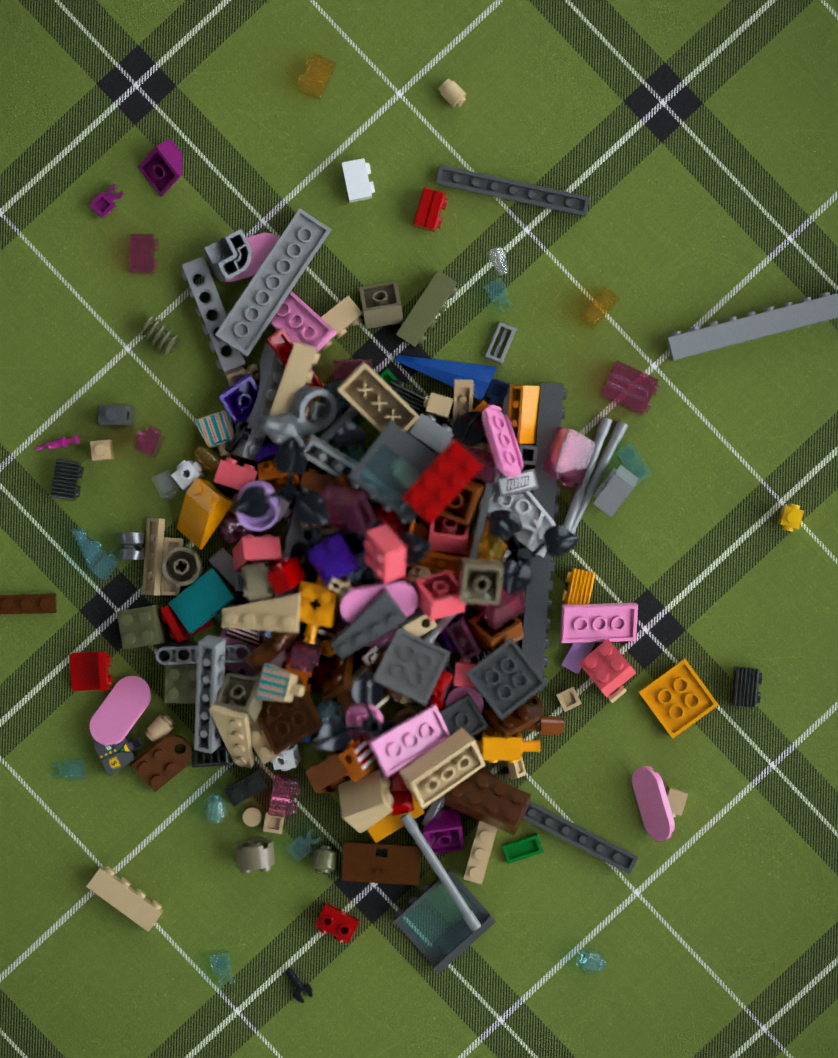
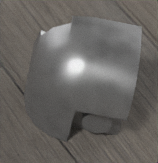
[203,229,252,282]

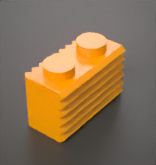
[562,568,596,605]

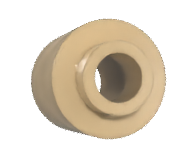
[438,79,467,107]
[145,715,174,743]

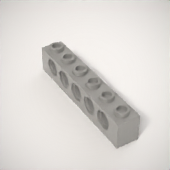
[181,257,247,373]
[302,433,406,514]
[194,635,226,754]

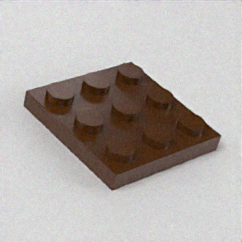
[257,676,324,755]

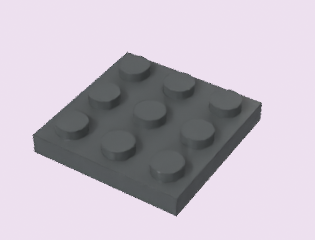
[373,627,451,706]
[466,637,548,720]

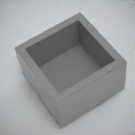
[409,413,454,454]
[593,465,639,517]

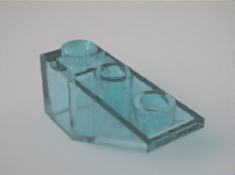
[71,527,120,581]

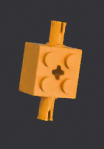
[298,574,340,644]
[475,731,540,763]

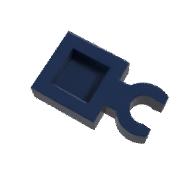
[486,378,510,407]

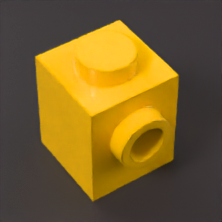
[777,503,804,532]

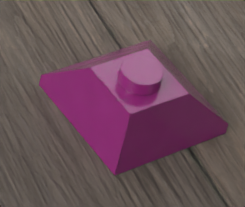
[138,139,182,197]
[423,809,465,854]

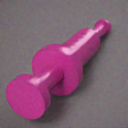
[35,435,80,451]

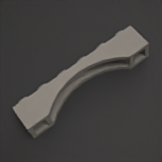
[231,344,286,462]

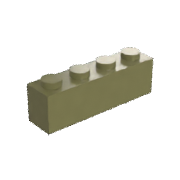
[396,270,458,348]

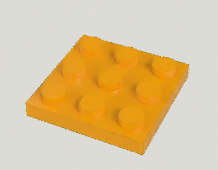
[639,658,719,739]

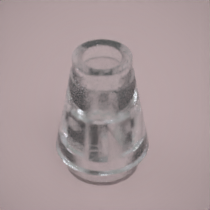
[487,246,509,276]

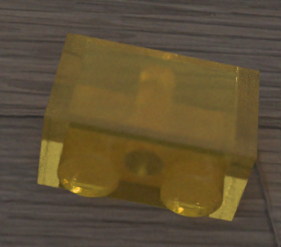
[297,53,336,100]
[579,286,620,329]

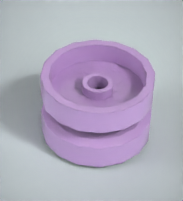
[236,481,279,531]

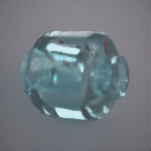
[203,793,228,823]
[576,948,606,975]

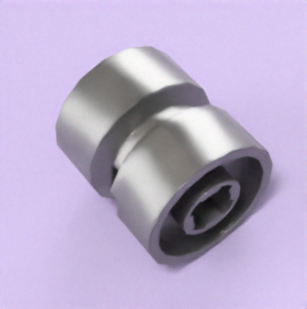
[119,533,144,560]

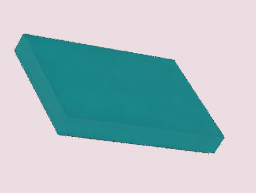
[169,568,236,634]

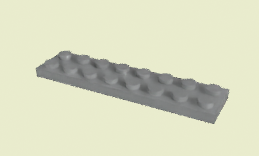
[215,208,332,357]

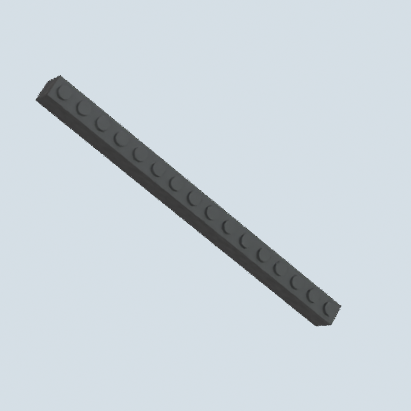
[521,382,567,691]

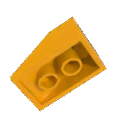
[176,477,234,550]

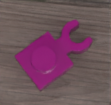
[89,184,124,219]

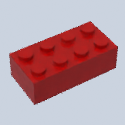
[400,439,483,524]

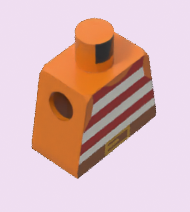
[339,733,379,783]

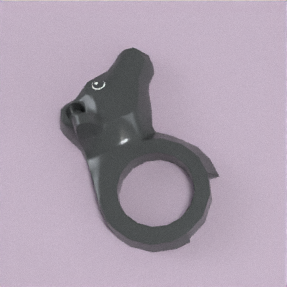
[257,385,337,448]

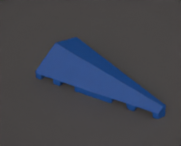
[395,355,497,401]

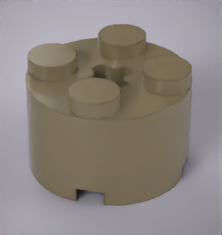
[162,547,203,586]
[241,561,274,603]
[235,837,275,873]

